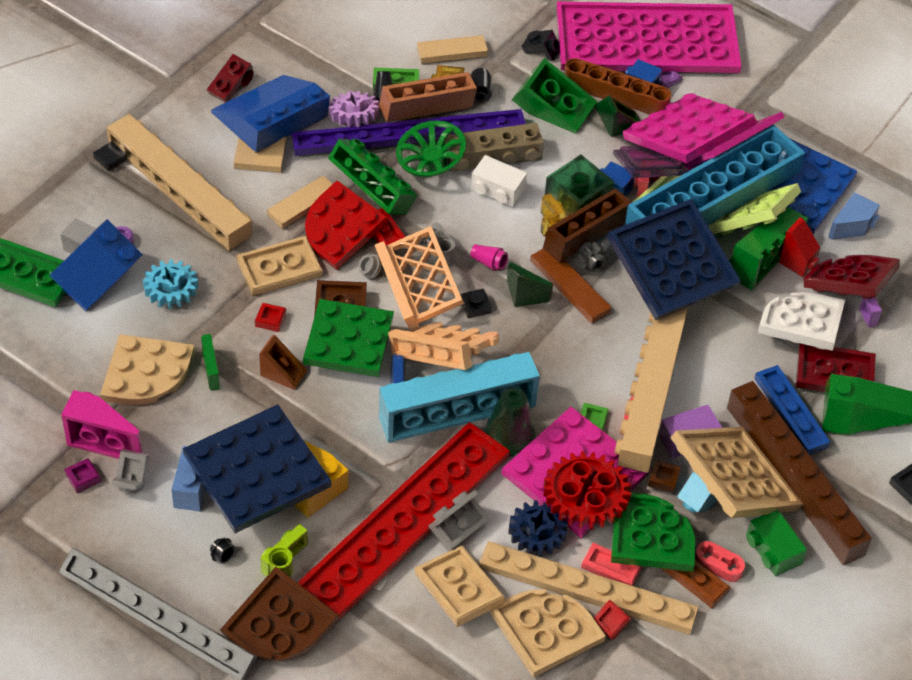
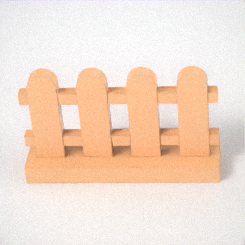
[388,322,499,370]

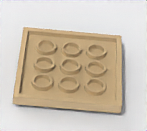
[671,427,803,518]

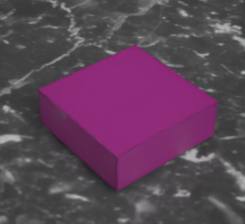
[64,458,101,493]

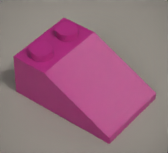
[61,390,142,459]

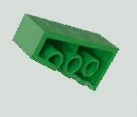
[729,206,809,291]

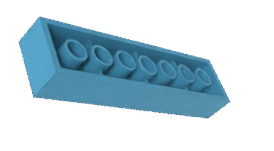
[625,124,805,225]

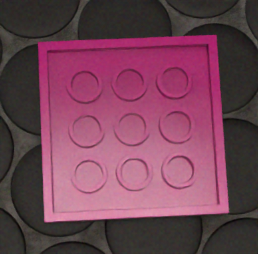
[623,93,756,163]
[501,407,651,539]

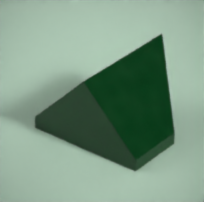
[594,95,641,137]
[507,262,553,307]

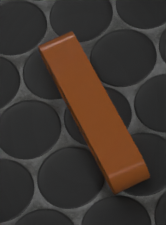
[564,58,671,115]

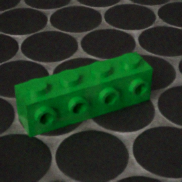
[328,138,418,215]

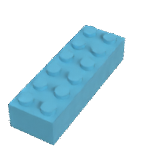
[379,352,540,443]

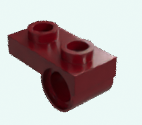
[206,54,254,103]

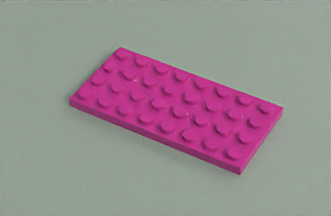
[556,1,742,73]

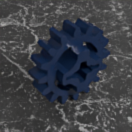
[508,500,568,557]

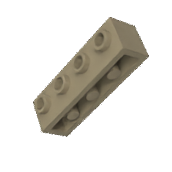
[445,123,544,172]

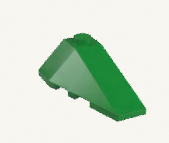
[822,374,912,435]

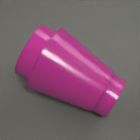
[470,244,508,271]

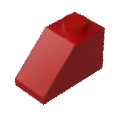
[779,217,820,277]

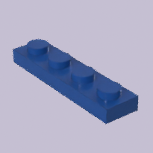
[754,365,830,455]

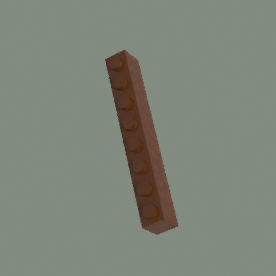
[727,381,872,566]

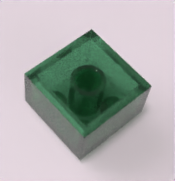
[544,154,614,216]

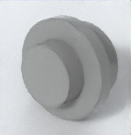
[359,254,382,279]

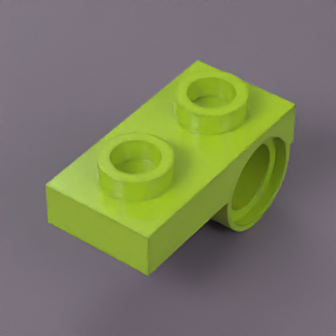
[260,524,308,578]

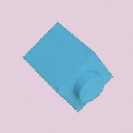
[677,471,718,513]

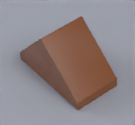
[259,335,308,389]

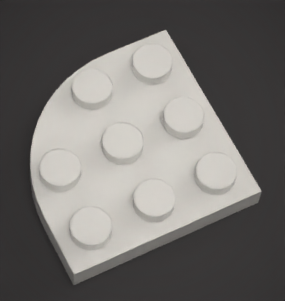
[758,292,845,351]

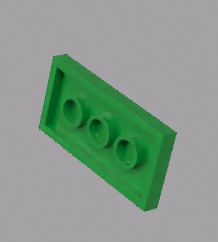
[0,238,66,308]

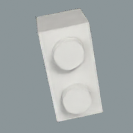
[471,155,527,207]

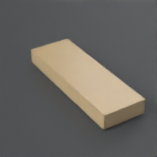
[417,35,488,64]
[267,176,332,229]

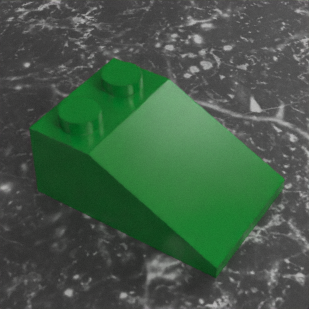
[511,58,597,133]

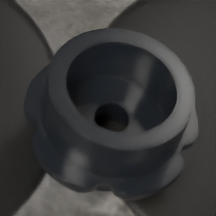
[210,538,235,564]

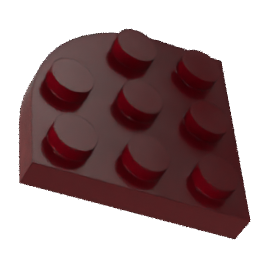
[803,255,900,299]

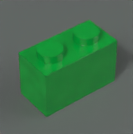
[746,510,807,577]

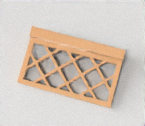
[375,226,464,332]

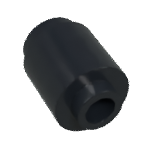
[470,68,492,102]

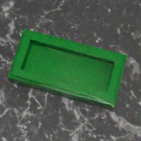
[201,334,220,391]

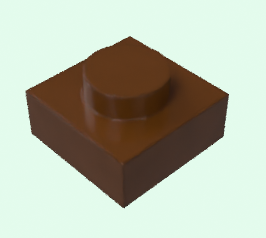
[648,460,681,493]

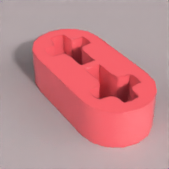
[695,541,745,582]

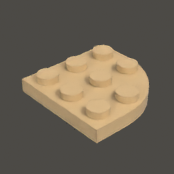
[100,334,195,405]
[489,589,606,678]

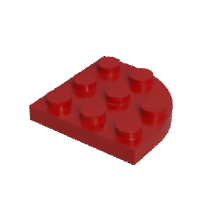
[305,180,388,270]

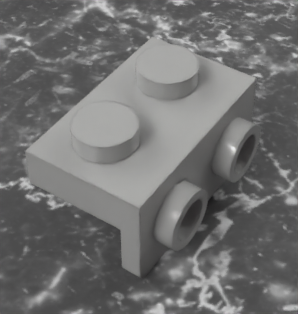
[428,489,490,551]

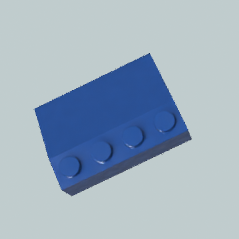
[211,75,330,152]

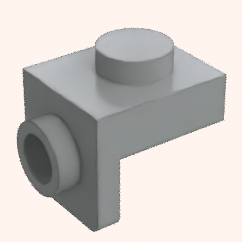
[111,449,149,493]

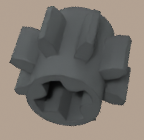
[576,241,607,272]

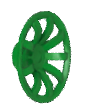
[396,121,466,177]

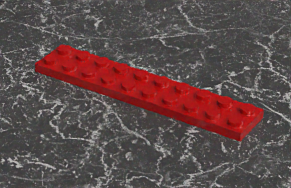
[298,422,510,621]

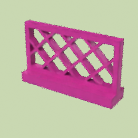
[683,111,785,171]

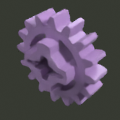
[329,91,379,127]

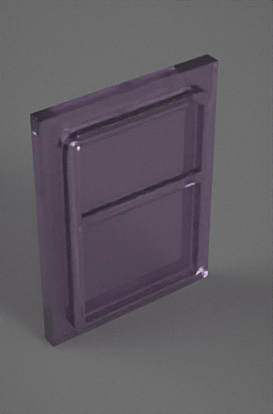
[613,146,689,178]

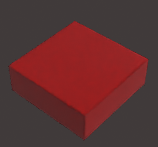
[255,302,287,332]
[593,599,632,640]

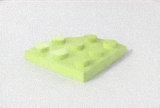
[708,183,801,235]

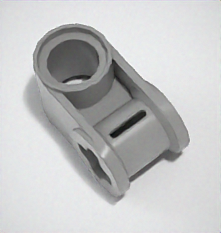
[415,222,455,268]

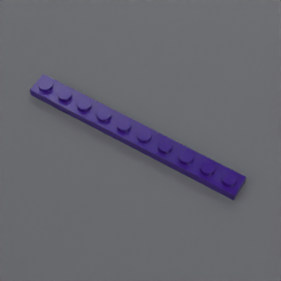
[292,109,526,156]

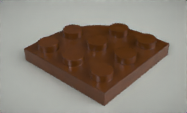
[220,567,340,662]

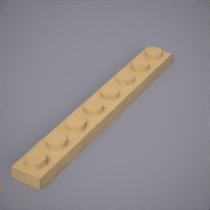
[479,541,698,635]

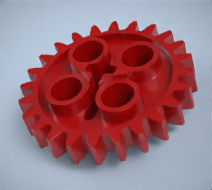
[543,451,631,530]

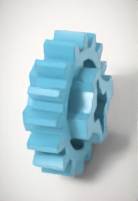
[143,259,198,309]

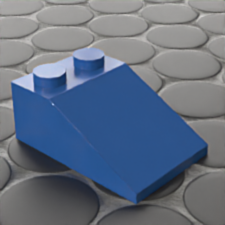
[49,219,143,311]

